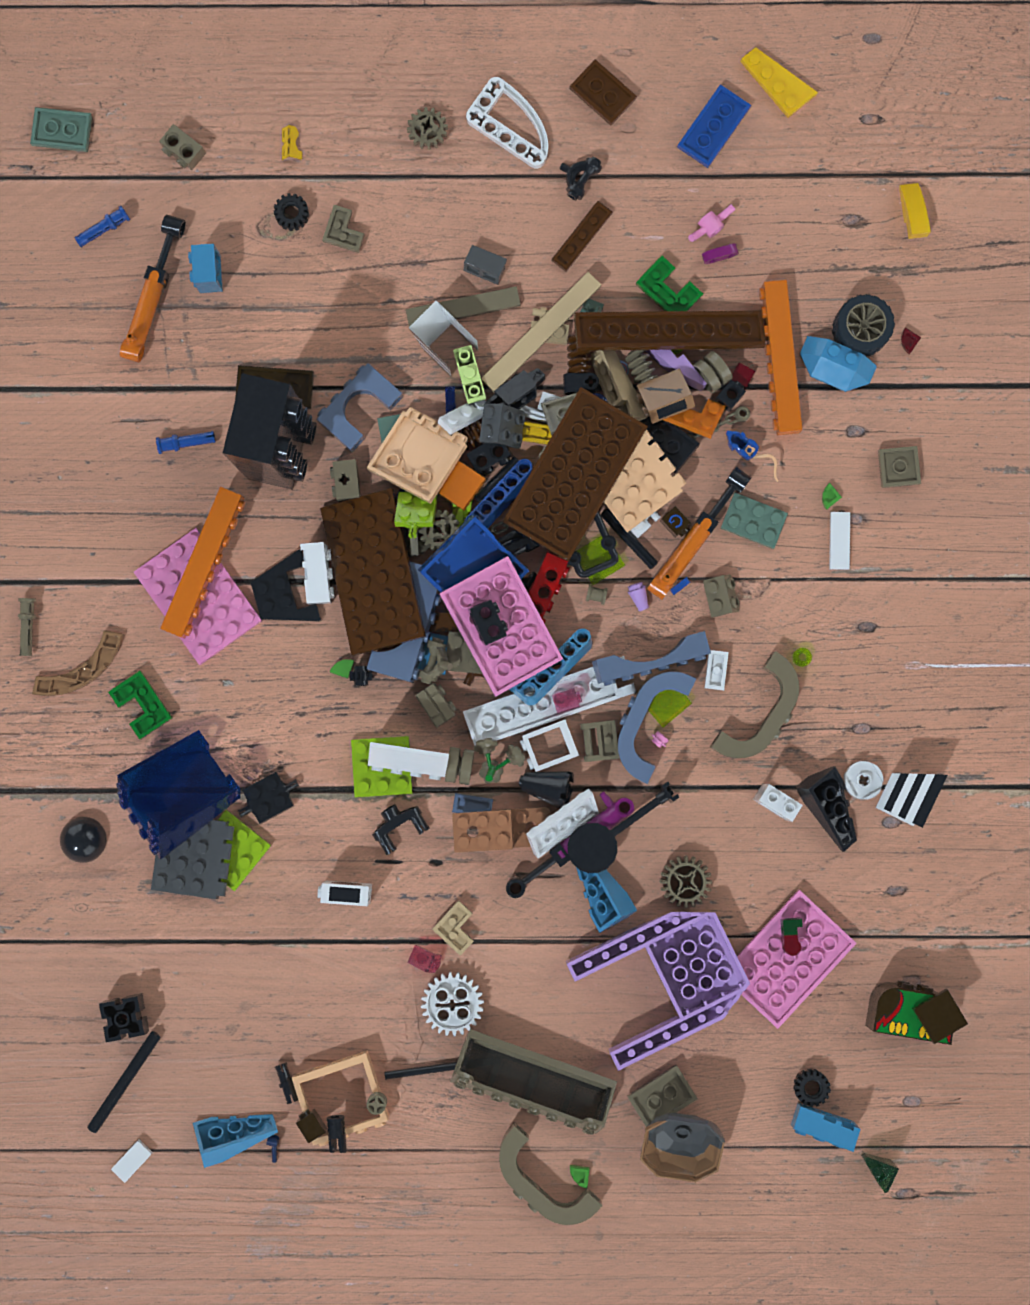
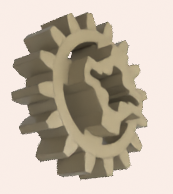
[407,107,448,150]
[419,509,460,551]

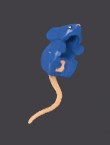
[726,430,778,482]

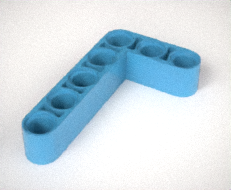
[509,629,593,706]

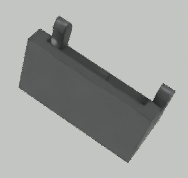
[463,245,507,285]

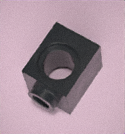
[715,380,746,412]

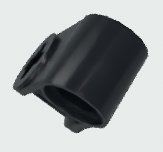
[563,373,600,395]

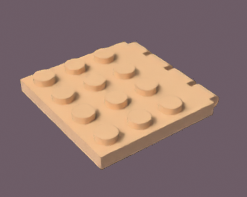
[367,407,468,504]
[604,430,686,532]

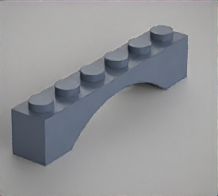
[592,631,711,686]

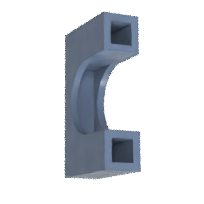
[317,363,403,453]

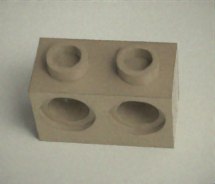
[159,124,206,170]

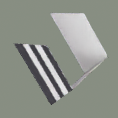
[409,301,478,377]
[876,773,948,828]

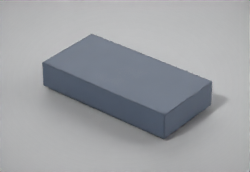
[452,793,493,813]

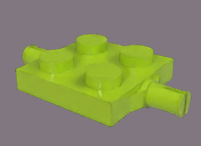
[394,492,438,538]

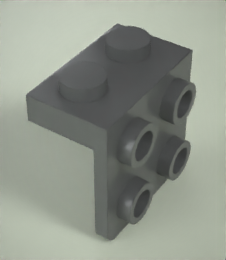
[479,404,525,449]

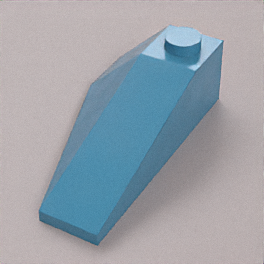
[576,867,637,933]
[193,1114,278,1168]

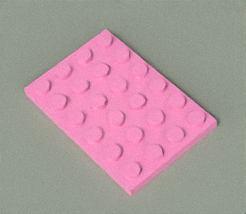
[134,528,262,665]
[439,556,563,697]
[737,889,857,1029]

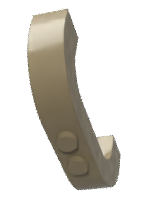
[710,651,799,758]
[499,1122,602,1225]

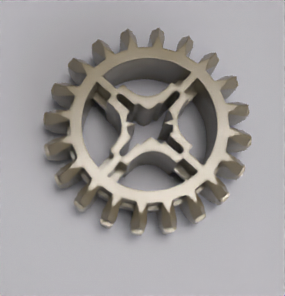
[660,855,712,908]

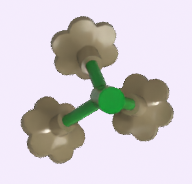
[473,738,525,784]

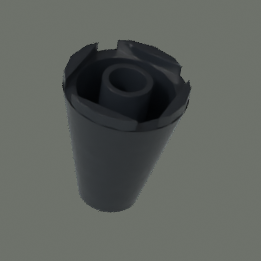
[519,771,574,809]

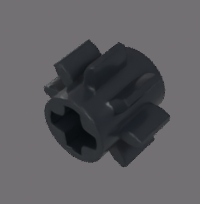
[349,666,372,686]

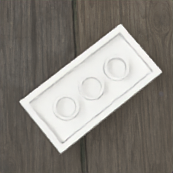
[526,789,599,858]

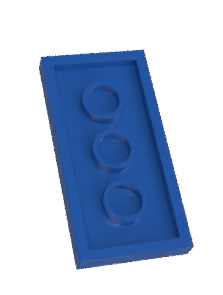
[677,84,751,168]

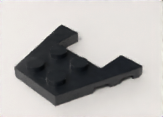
[250,549,322,622]

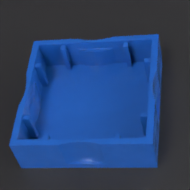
[418,515,529,593]

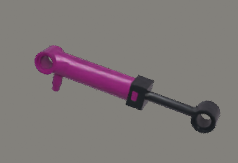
[506,791,634,898]

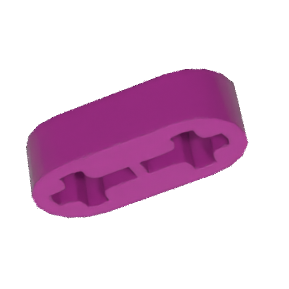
[702,243,739,264]

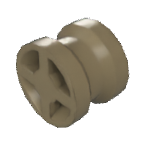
[366,1092,387,1115]

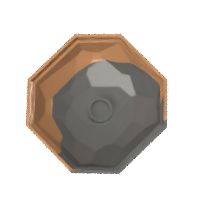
[640,1113,725,1183]

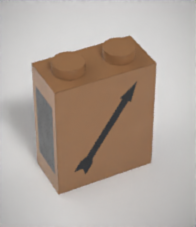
[636,368,695,424]

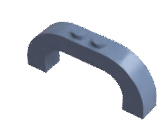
[618,671,696,784]

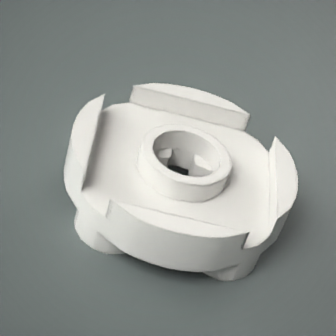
[843,761,883,799]

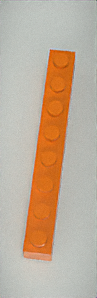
[759,280,802,436]
[160,487,245,639]

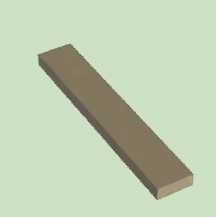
[405,286,520,327]

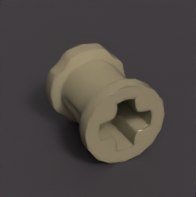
[586,584,608,605]

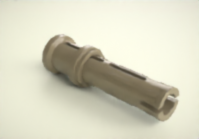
[18,598,36,656]

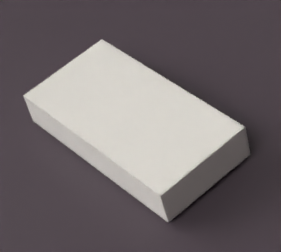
[111,1139,153,1183]

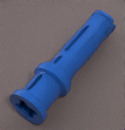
[74,206,130,248]
[156,431,216,454]

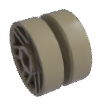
[693,351,733,393]
[445,747,474,785]

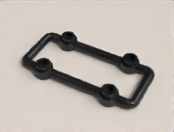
[566,511,619,578]

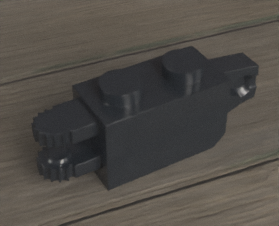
[485,368,545,409]

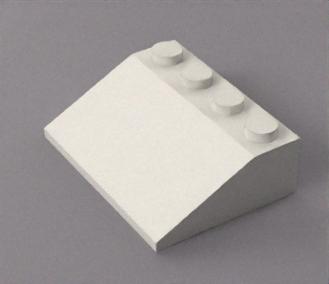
[368,742,449,780]

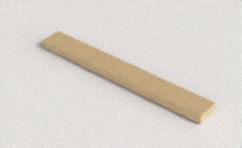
[481,272,601,393]

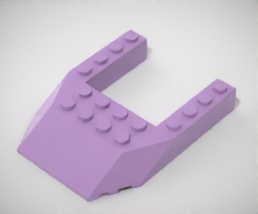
[566,912,750,1071]

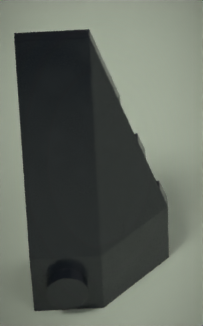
[795,766,857,852]

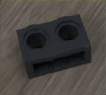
[467,443,513,476]
[468,600,508,646]

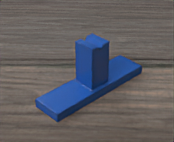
[670,577,691,595]

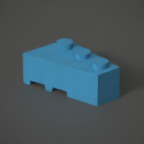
[791,1103,861,1152]

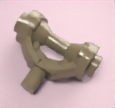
[418,637,453,685]

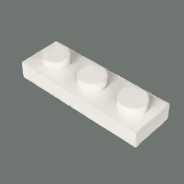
[438,400,486,435]

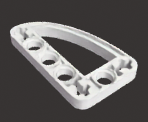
[466,77,548,169]

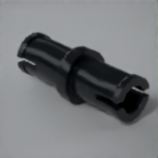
[275,1062,298,1104]

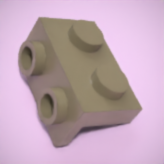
[703,575,740,618]

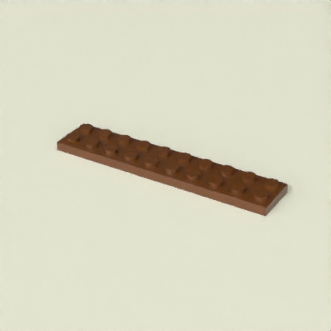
[574,310,766,351]

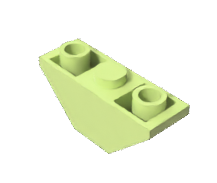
[453,345,486,404]

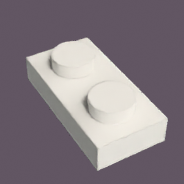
[704,650,729,691]

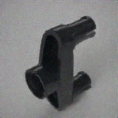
[372,804,430,855]

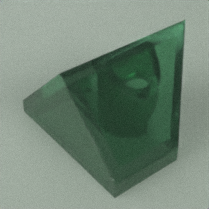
[861,1153,899,1193]

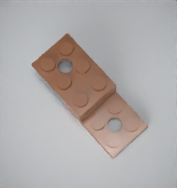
[452,807,550,853]

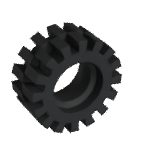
[273,193,309,231]
[793,1069,831,1107]

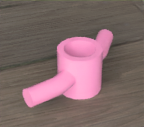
[688,204,735,242]

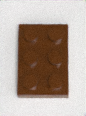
[570,59,637,126]

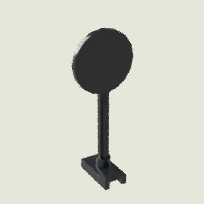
[567,782,679,873]

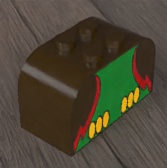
[865,980,953,1045]

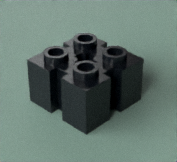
[99,993,149,1043]

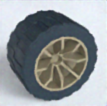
[832,294,895,357]

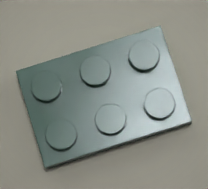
[720,493,788,549]

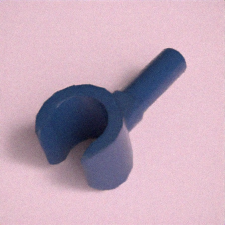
[266,1135,279,1163]

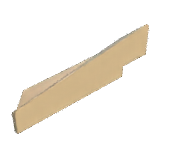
[591,350,645,421]

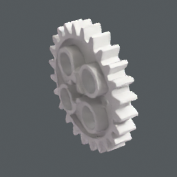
[421,972,484,1036]

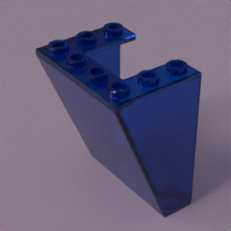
[116,730,240,859]

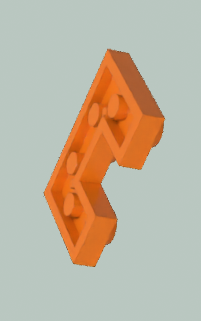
[663,399,726,439]

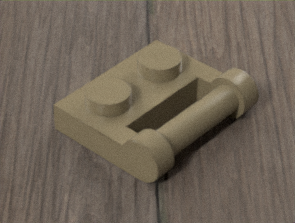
[580,720,619,762]

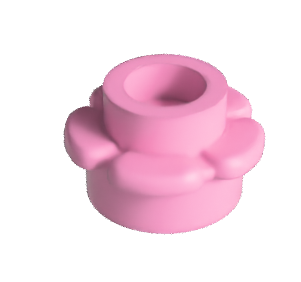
[652,731,669,748]

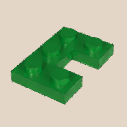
[636,256,703,311]
[108,671,173,740]

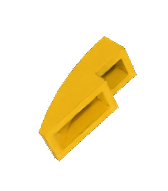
[899,183,931,239]

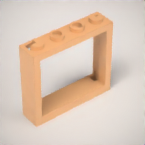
[292,1050,389,1147]

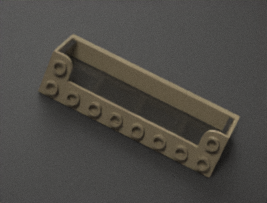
[450,1029,617,1135]

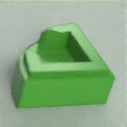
[822,483,842,510]
[330,660,354,679]
[570,1165,589,1188]

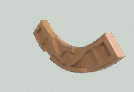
[32,630,124,696]

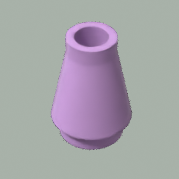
[628,582,649,611]

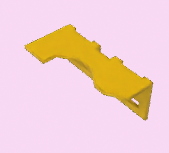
[282,125,302,160]

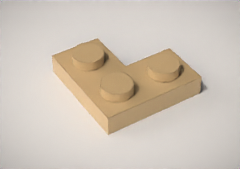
[432,900,474,956]

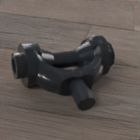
[560,156,602,201]

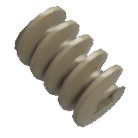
[625,350,658,390]

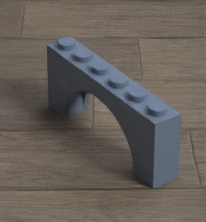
[367,562,442,683]

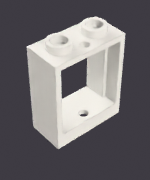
[520,720,579,772]
[753,783,803,822]

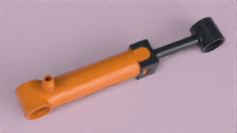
[120,214,186,363]
[647,467,751,600]

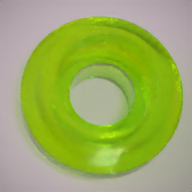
[792,648,812,667]

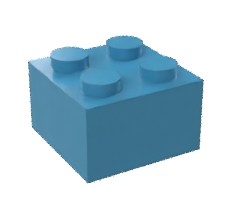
[188,244,223,293]

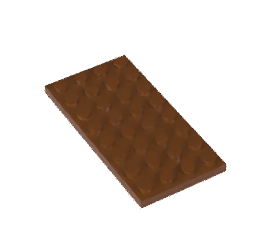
[502,387,648,561]
[320,488,426,656]

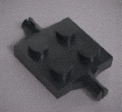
[238,772,299,824]

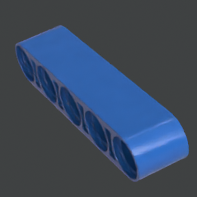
[464,459,534,529]

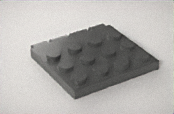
[151,813,234,899]

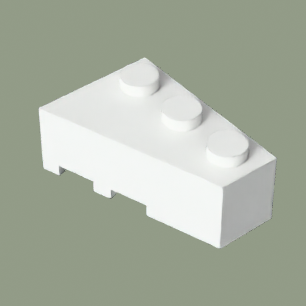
[300,542,335,605]

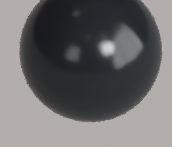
[60,817,106,863]

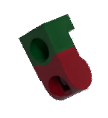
[780,918,803,956]

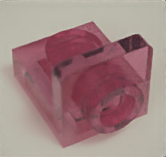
[552,688,582,714]
[407,945,442,973]

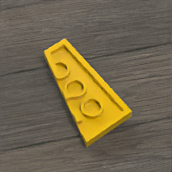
[740,47,818,118]

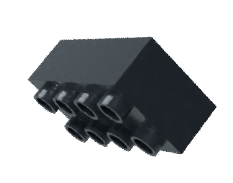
[222,373,317,490]

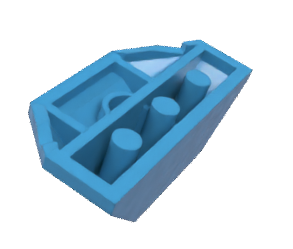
[800,336,877,392]

